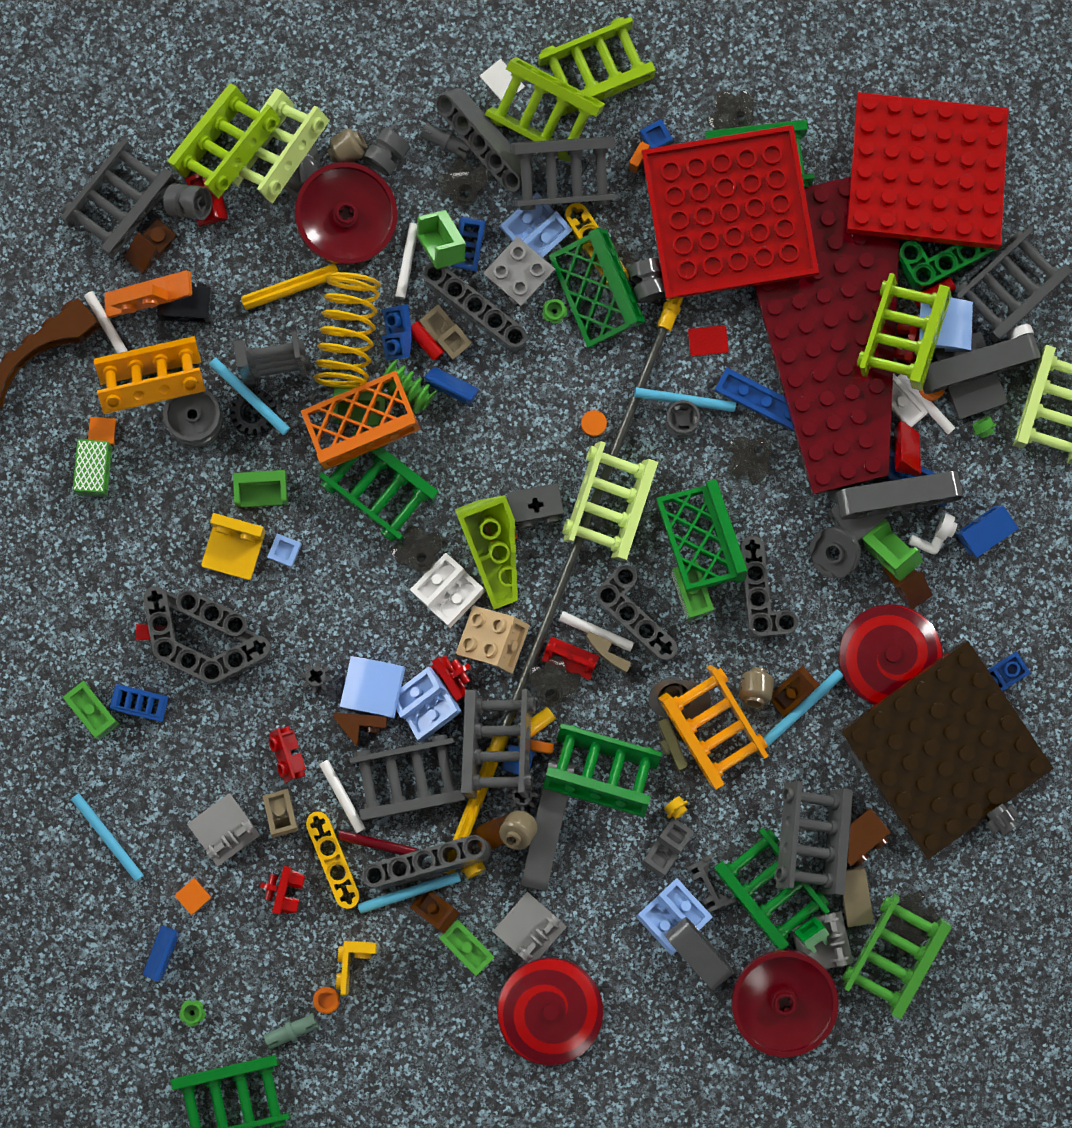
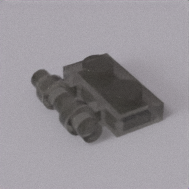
[876,889,940,956]

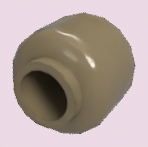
[328,128,367,163]
[739,667,774,708]
[499,810,538,850]

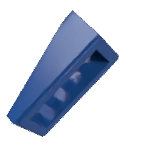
[452,217,486,272]
[110,684,169,722]

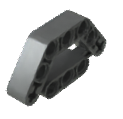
[143,586,272,686]

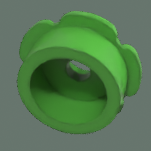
[542,299,567,324]
[972,416,997,438]
[179,1000,206,1026]

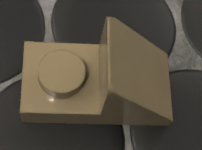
[263,789,299,838]

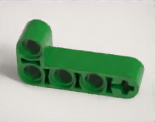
[898,240,1002,291]

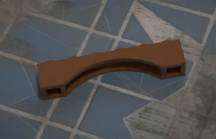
[0,298,102,411]

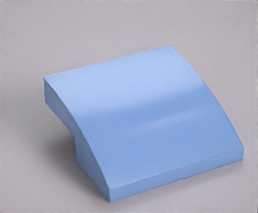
[499,192,573,258]
[919,298,973,352]
[340,656,406,718]
[396,666,462,742]
[635,878,713,956]

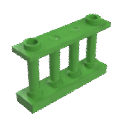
[842,892,952,1020]

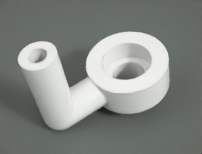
[908,513,958,555]

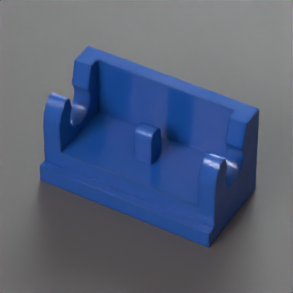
[955,505,1019,558]

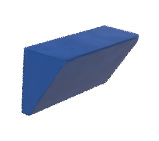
[425,367,479,406]
[143,926,180,982]

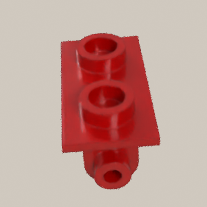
[541,637,599,680]
[269,726,306,783]

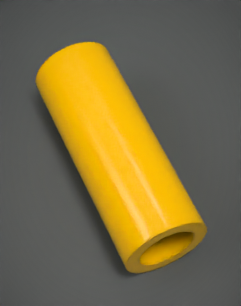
[517,707,556,740]

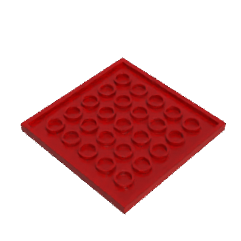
[846,92,1009,249]
[642,125,819,300]

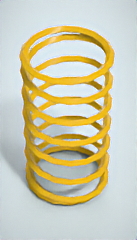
[313,272,381,389]

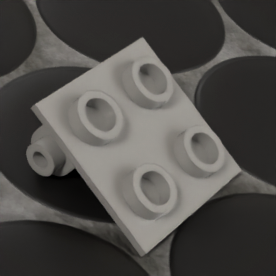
[483,236,555,306]
[187,793,260,867]
[492,892,567,962]
[792,911,854,969]

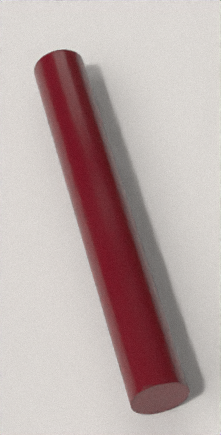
[338,830,417,855]

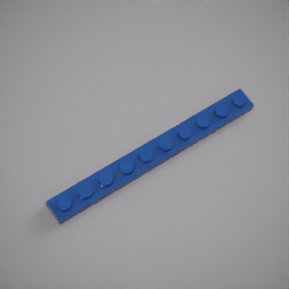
[714,367,947,508]

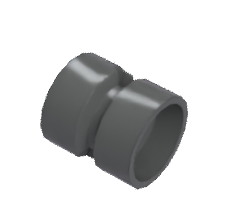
[363,128,410,176]
[163,183,212,220]
[627,258,665,303]
[665,400,700,440]

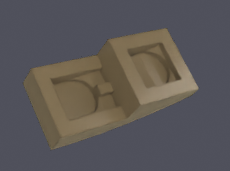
[418,304,472,360]
[586,631,631,675]
[841,867,874,927]

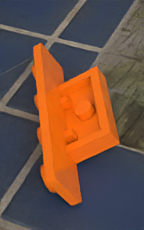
[105,270,192,318]

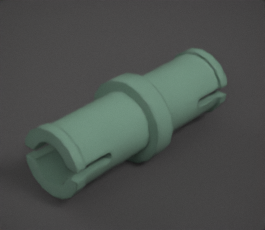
[264,1013,319,1050]

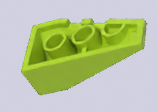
[455,495,518,610]

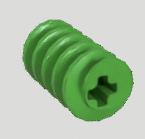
[382,359,438,414]

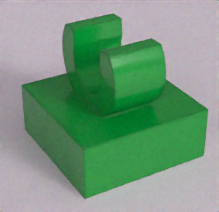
[793,916,830,953]

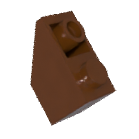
[847,808,891,867]

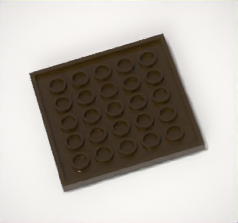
[839,640,1054,860]

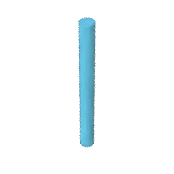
[209,357,290,435]
[634,387,736,412]
[763,669,844,747]
[71,793,144,882]
[358,871,461,914]

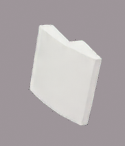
[410,553,486,628]

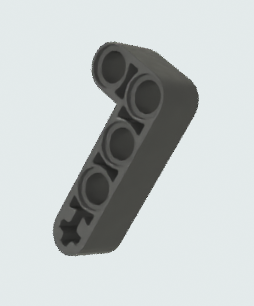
[740,536,799,639]
[595,565,678,663]

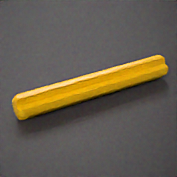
[241,264,339,310]

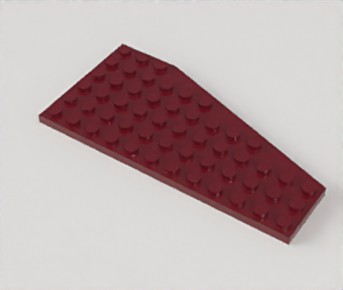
[753,176,899,496]

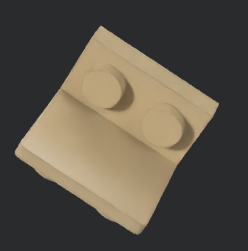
[456,606,530,674]

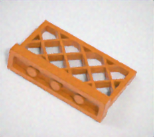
[301,371,421,470]

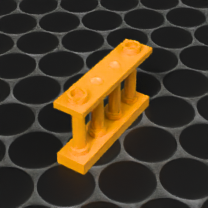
[94,336,206,414]
[658,665,769,790]

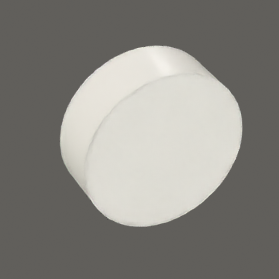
[1007,324,1034,340]

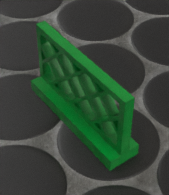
[549,228,646,348]
[656,479,748,593]

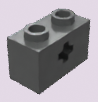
[507,483,564,529]

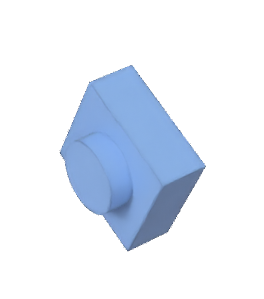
[267,533,302,568]

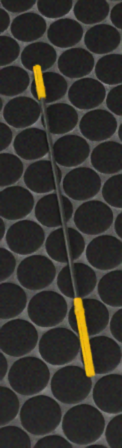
[445,297,684,874]

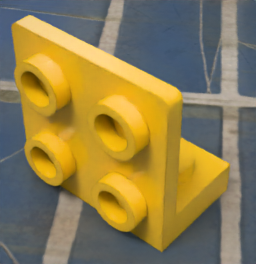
[201,513,266,580]
[336,941,378,996]

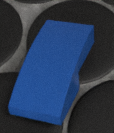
[381,304,411,361]
[988,651,1031,691]

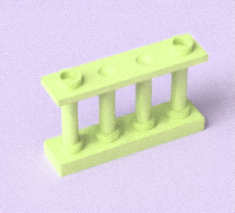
[231,88,330,203]
[1013,345,1072,464]
[562,441,658,561]

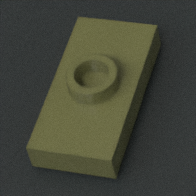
[657,718,688,772]

